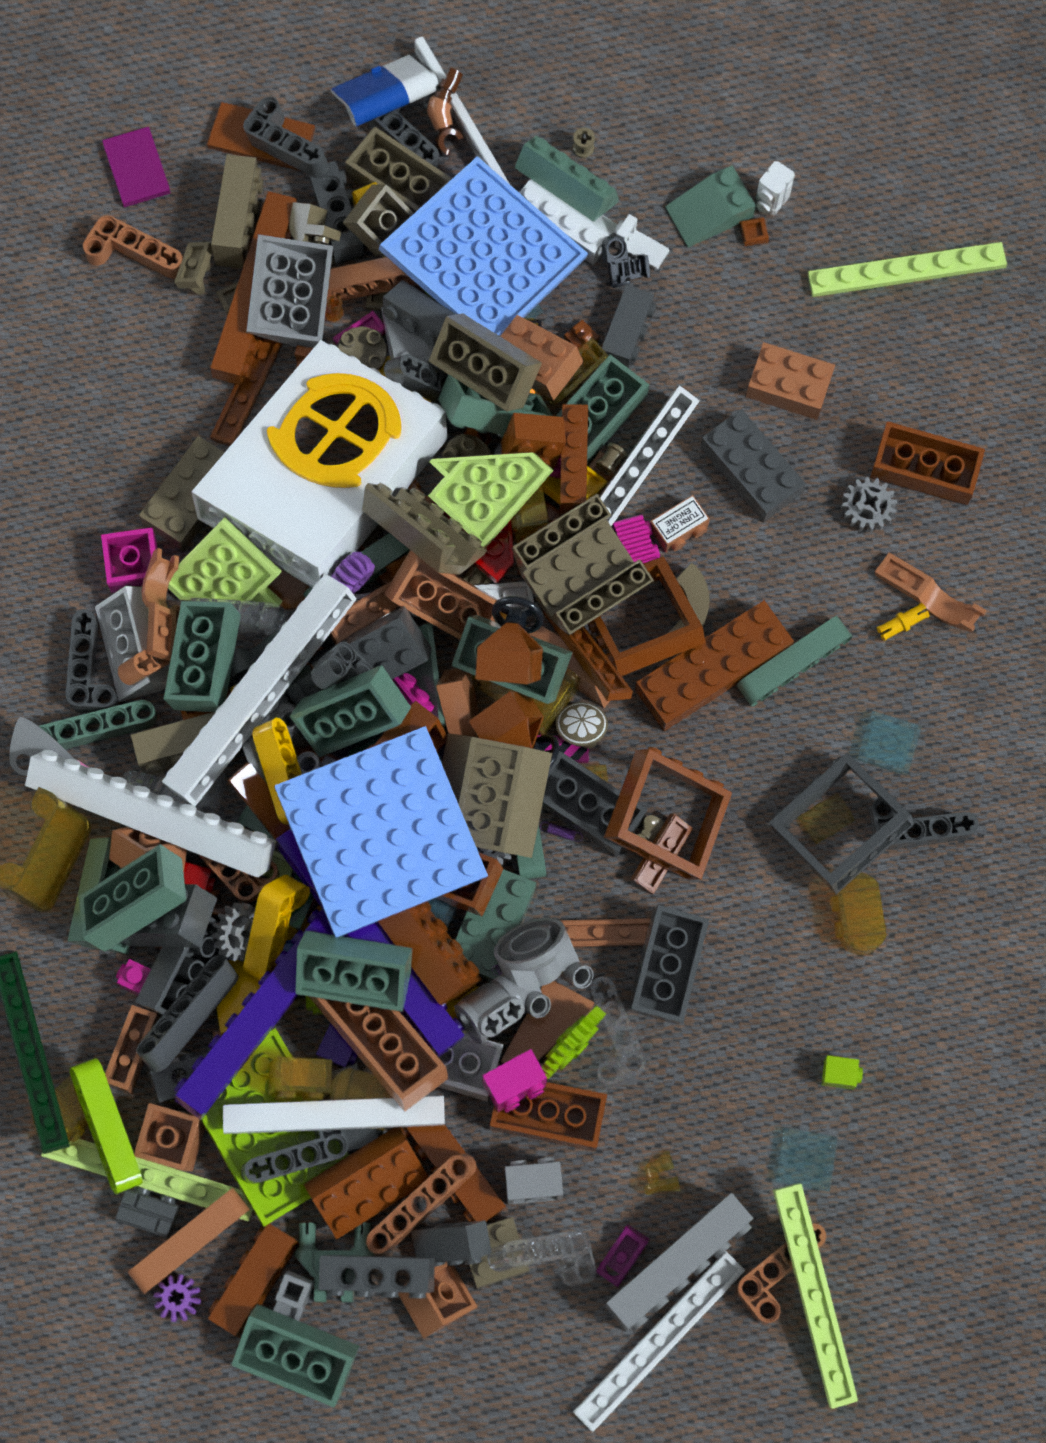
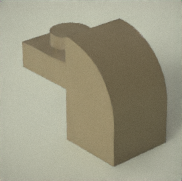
[289,202,341,244]

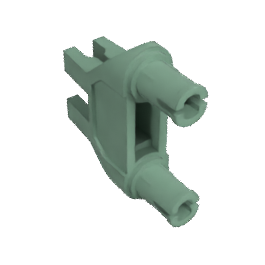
[294,1223,375,1302]

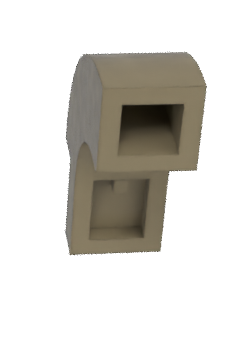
[669,562,710,633]

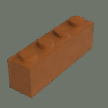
[560,404,588,512]
[208,1223,299,1339]

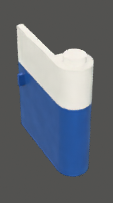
[331,55,439,127]

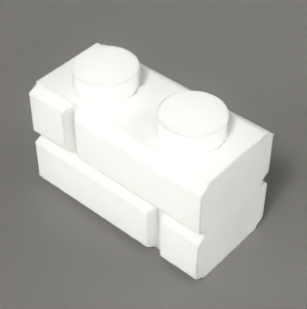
[755,161,795,215]

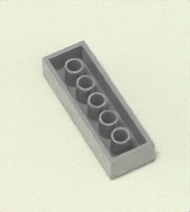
[605,1193,754,1331]

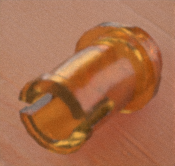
[325,295,344,322]

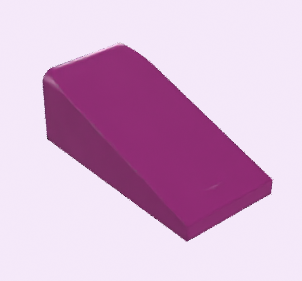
[595,1224,650,1287]

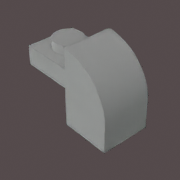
[273,1271,314,1321]

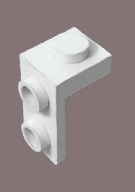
[614,214,669,270]

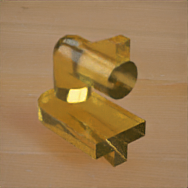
[643,1151,681,1195]

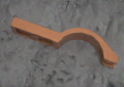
[142,548,179,662]
[875,552,987,632]

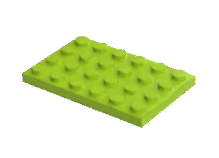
[201,1028,349,1227]

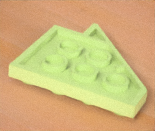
[428,452,553,548]
[168,517,282,608]

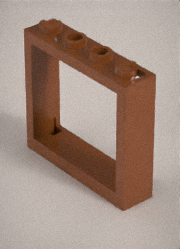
[587,556,706,676]
[604,747,732,880]

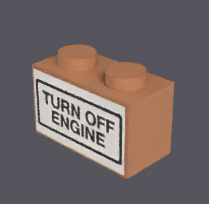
[650,495,710,552]

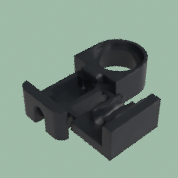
[601,235,651,288]

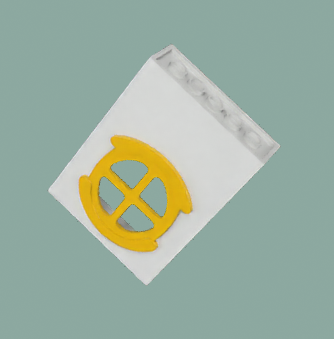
[192,340,447,588]

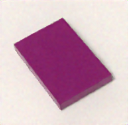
[102,126,171,207]

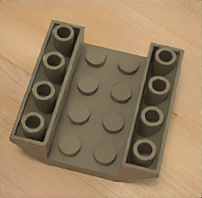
[362,482,487,575]
[512,494,654,635]
[442,733,552,858]

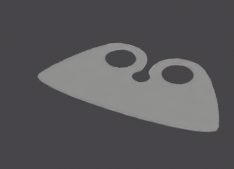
[9,717,74,800]

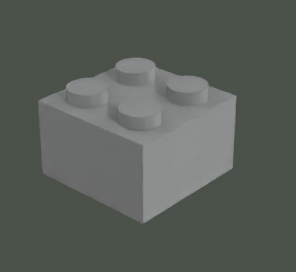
[505,1158,563,1205]

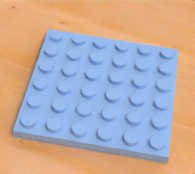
[378,156,588,336]
[274,726,488,938]

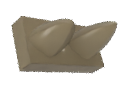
[174,242,213,295]

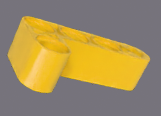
[252,718,302,825]
[243,874,310,981]

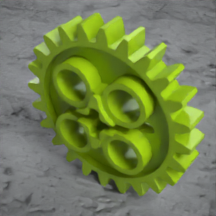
[541,1005,606,1080]

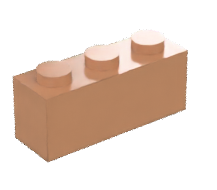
[105,1005,160,1095]

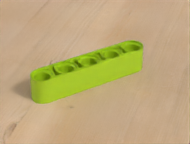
[70,1058,142,1194]

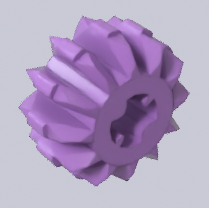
[331,551,375,594]
[154,1274,201,1322]

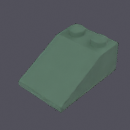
[665,165,756,248]

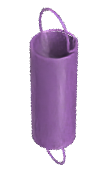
[540,822,583,842]

